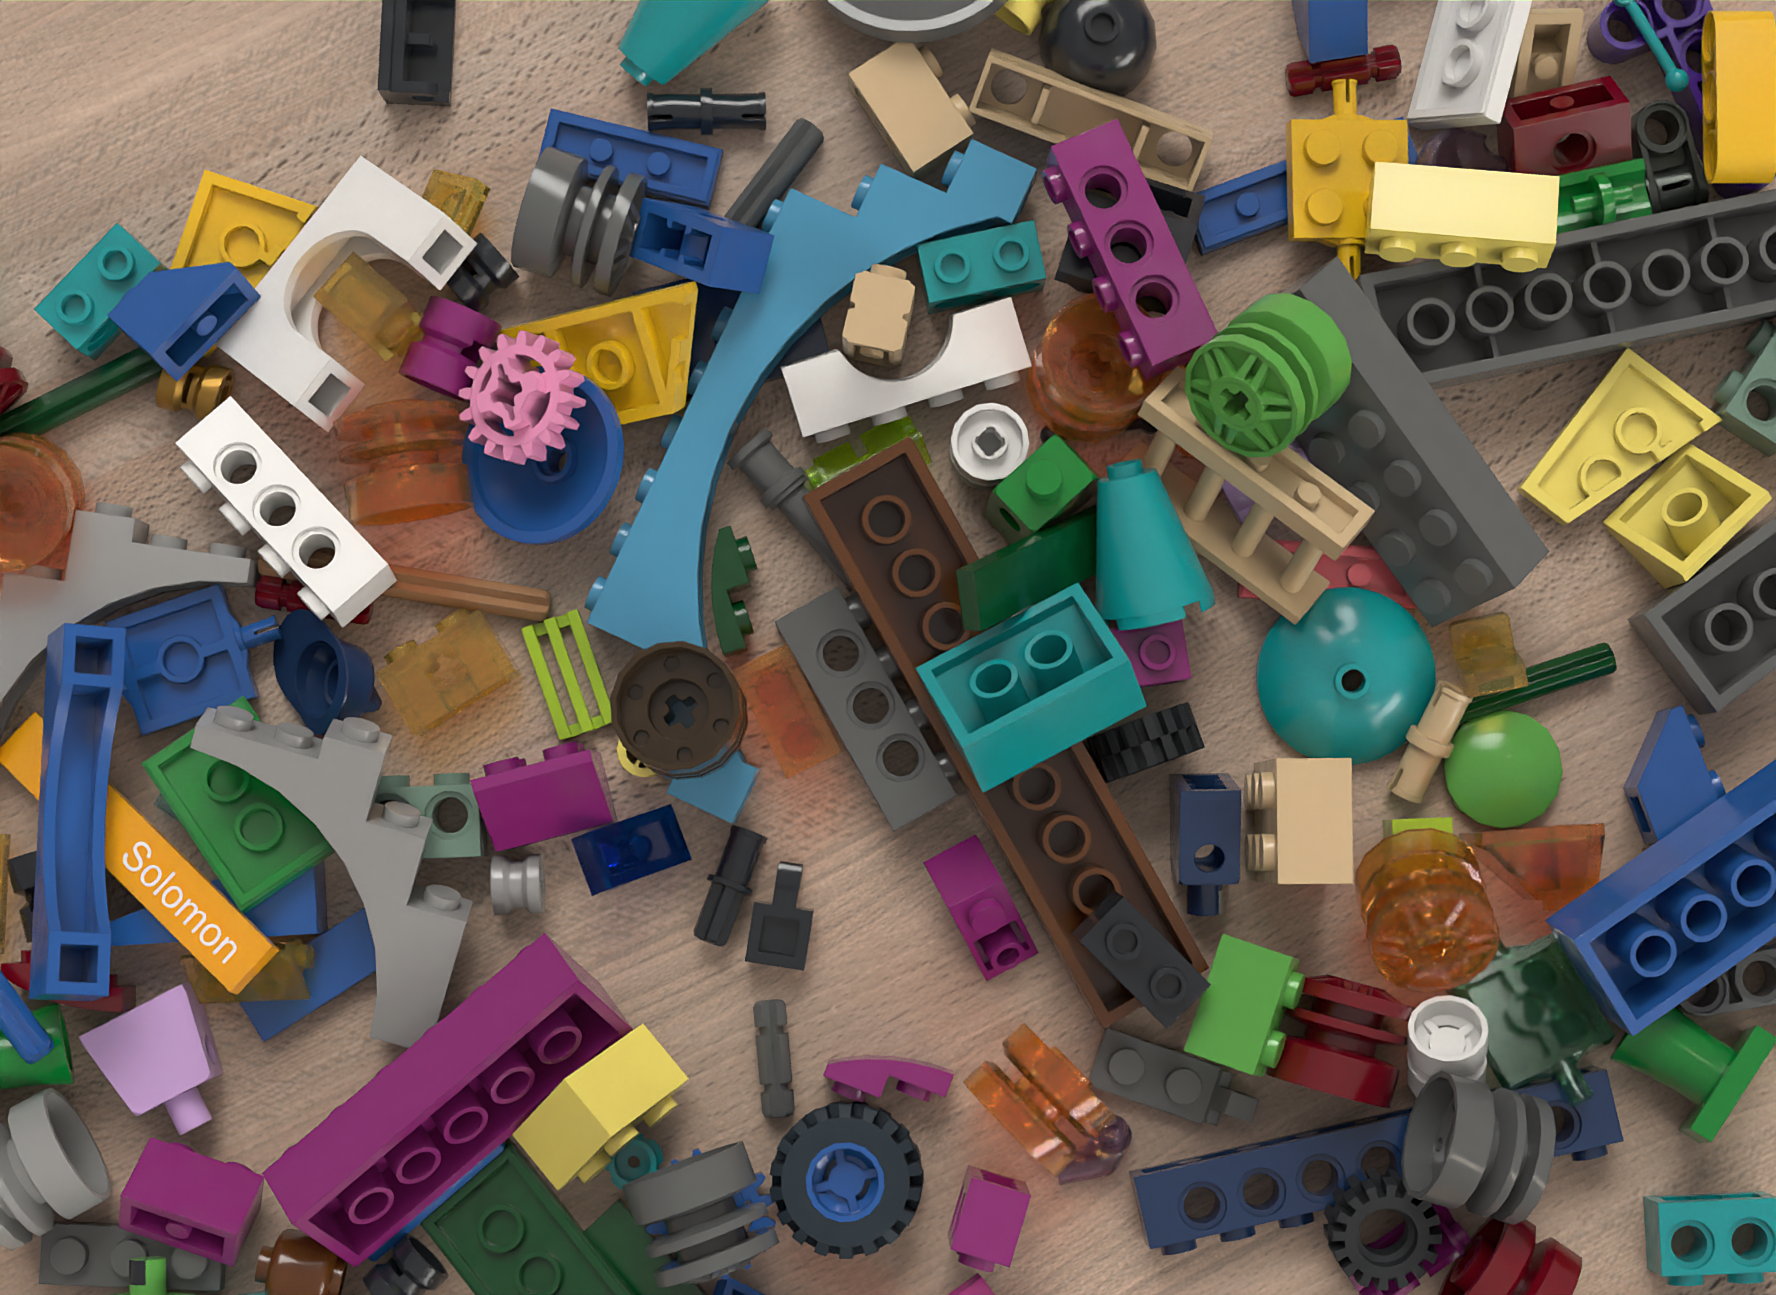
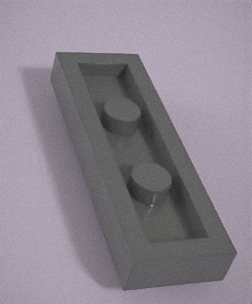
[39,1221,226,1291]

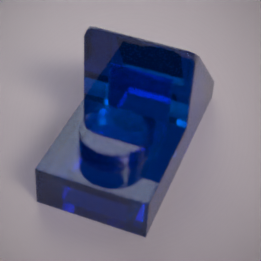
[571,804,692,896]

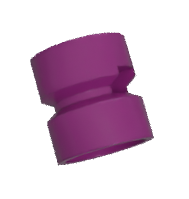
[398,296,502,403]

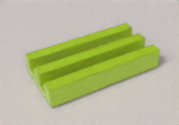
[521,609,612,741]

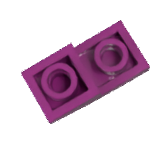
[823,1055,954,1103]

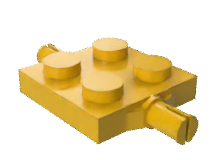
[1285,79,1408,280]

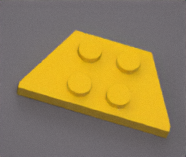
[499,281,698,425]

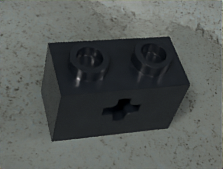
[1071,890,1211,1029]

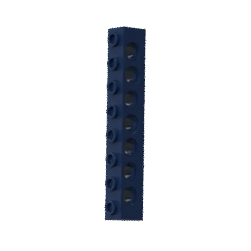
[1129,1065,1624,1255]

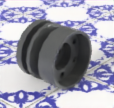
[511,146,648,297]
[1401,1071,1556,1225]
[622,1141,779,1288]

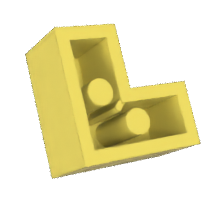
[512,1023,689,1190]

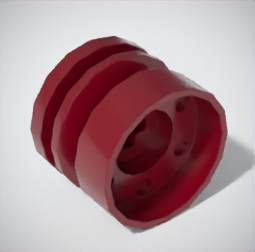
[1265,974,1415,1108]

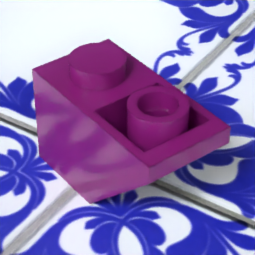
[923,834,1039,981]

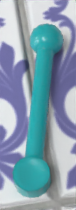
[1612,0,1689,92]

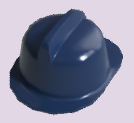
[273,609,382,735]

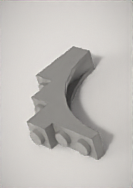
[0,502,261,740]
[190,706,473,1048]

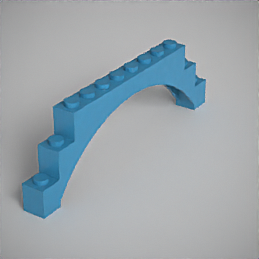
[584,139,1037,823]

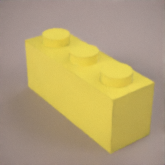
[1364,162,1560,272]

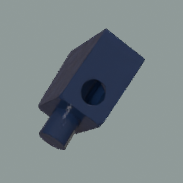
[1169,773,1241,916]

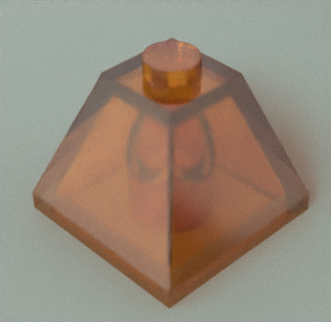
[1459,823,1605,911]

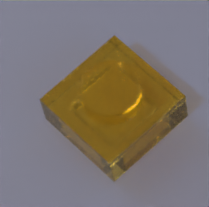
[422,169,490,236]

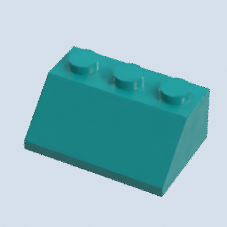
[915,582,1147,793]

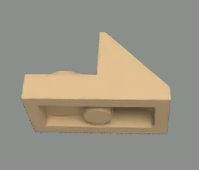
[1507,8,1584,99]

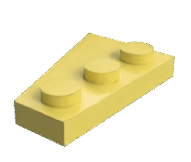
[1516,348,1723,526]

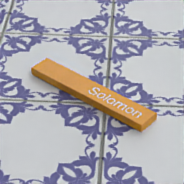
[0,711,280,995]

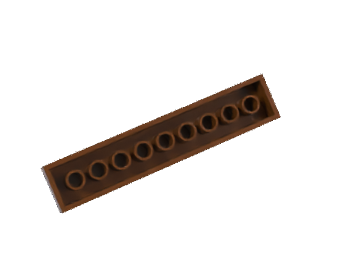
[801,436,1209,1029]

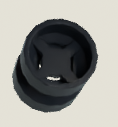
[446,232,519,313]
[363,1234,449,1295]

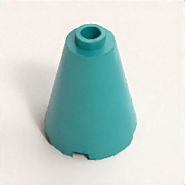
[618,0,770,87]
[1095,459,1216,631]

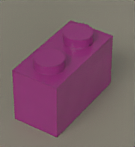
[118,1137,264,1267]

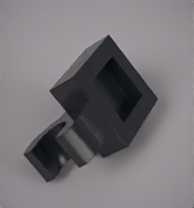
[745,861,814,971]

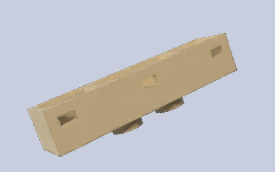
[968,48,1213,192]

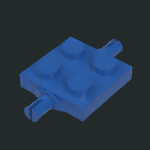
[105,584,283,736]

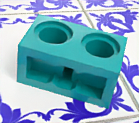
[916,220,1047,315]
[34,223,170,361]
[1643,1191,1776,1286]

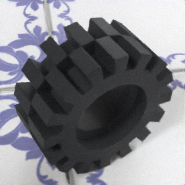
[1087,702,1205,784]
[1323,1168,1442,1290]

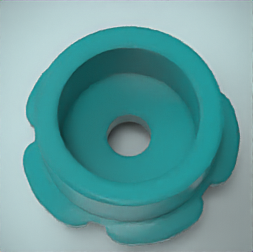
[605,1132,663,1190]

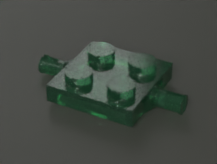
[1445,918,1615,1107]

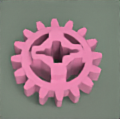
[458,331,586,465]

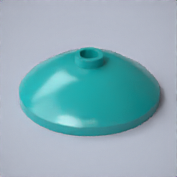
[1256,587,1436,765]

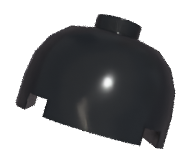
[1039,0,1157,96]

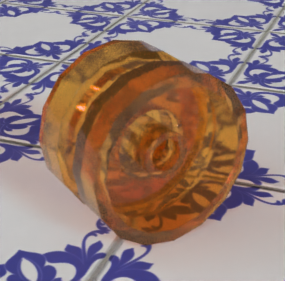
[963,1022,1117,1177]

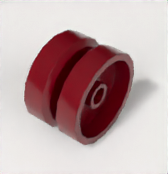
[1438,1217,1582,1295]

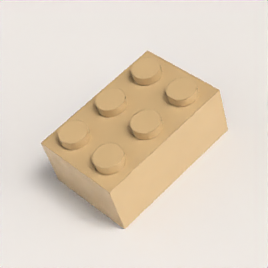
[1244,758,1354,884]

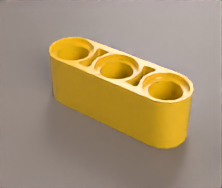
[1701,11,1776,183]

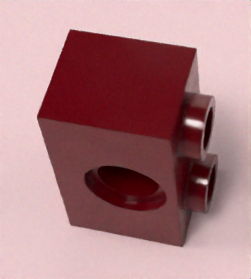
[1496,76,1632,176]

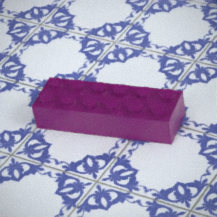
[262,933,634,1268]

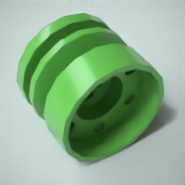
[1185,293,1352,457]

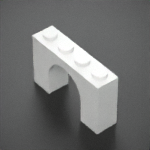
[215,156,477,432]

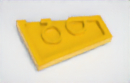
[170,170,319,359]

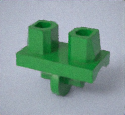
[1556,158,1652,234]

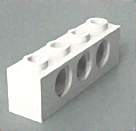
[176,396,397,628]

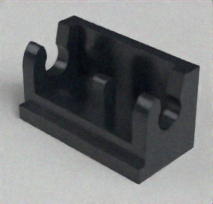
[377,0,456,106]

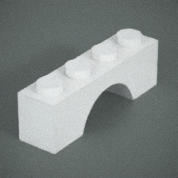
[780,296,1032,444]

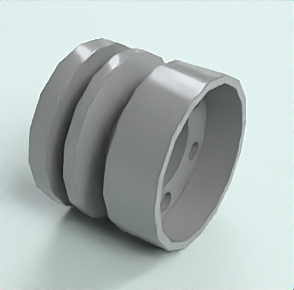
[0,1087,111,1251]

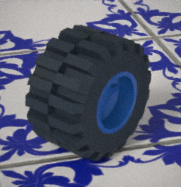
[770,1101,924,1259]

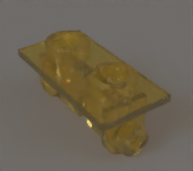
[180,939,315,1004]

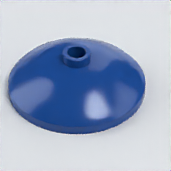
[462,366,624,545]

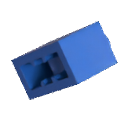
[630,197,775,294]

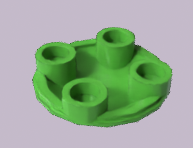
[1443,709,1563,828]

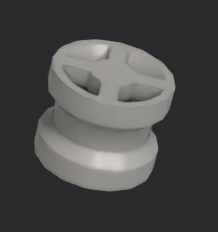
[490,854,546,915]

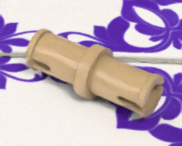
[1387,680,1474,803]

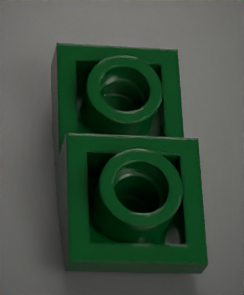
[711,526,758,658]

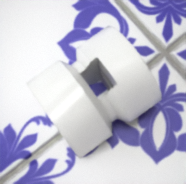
[949,403,1029,490]
[1406,995,1489,1097]

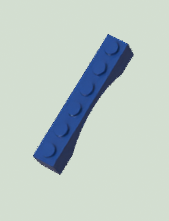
[29,623,126,1001]

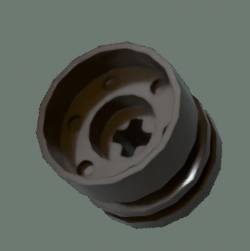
[610,641,748,780]

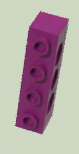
[1042,119,1218,381]

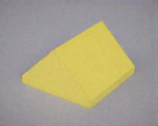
[1603,442,1772,589]

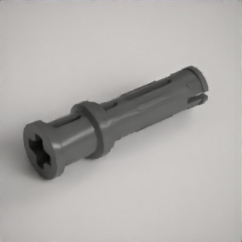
[727,428,853,592]

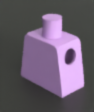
[79,981,223,1136]

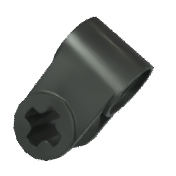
[1631,100,1709,214]

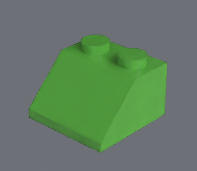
[1184,934,1305,1077]

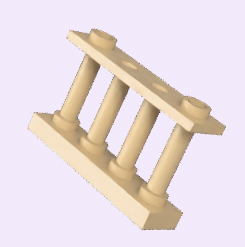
[1121,366,1375,625]

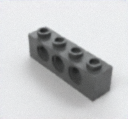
[775,586,959,832]

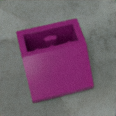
[470,741,618,852]

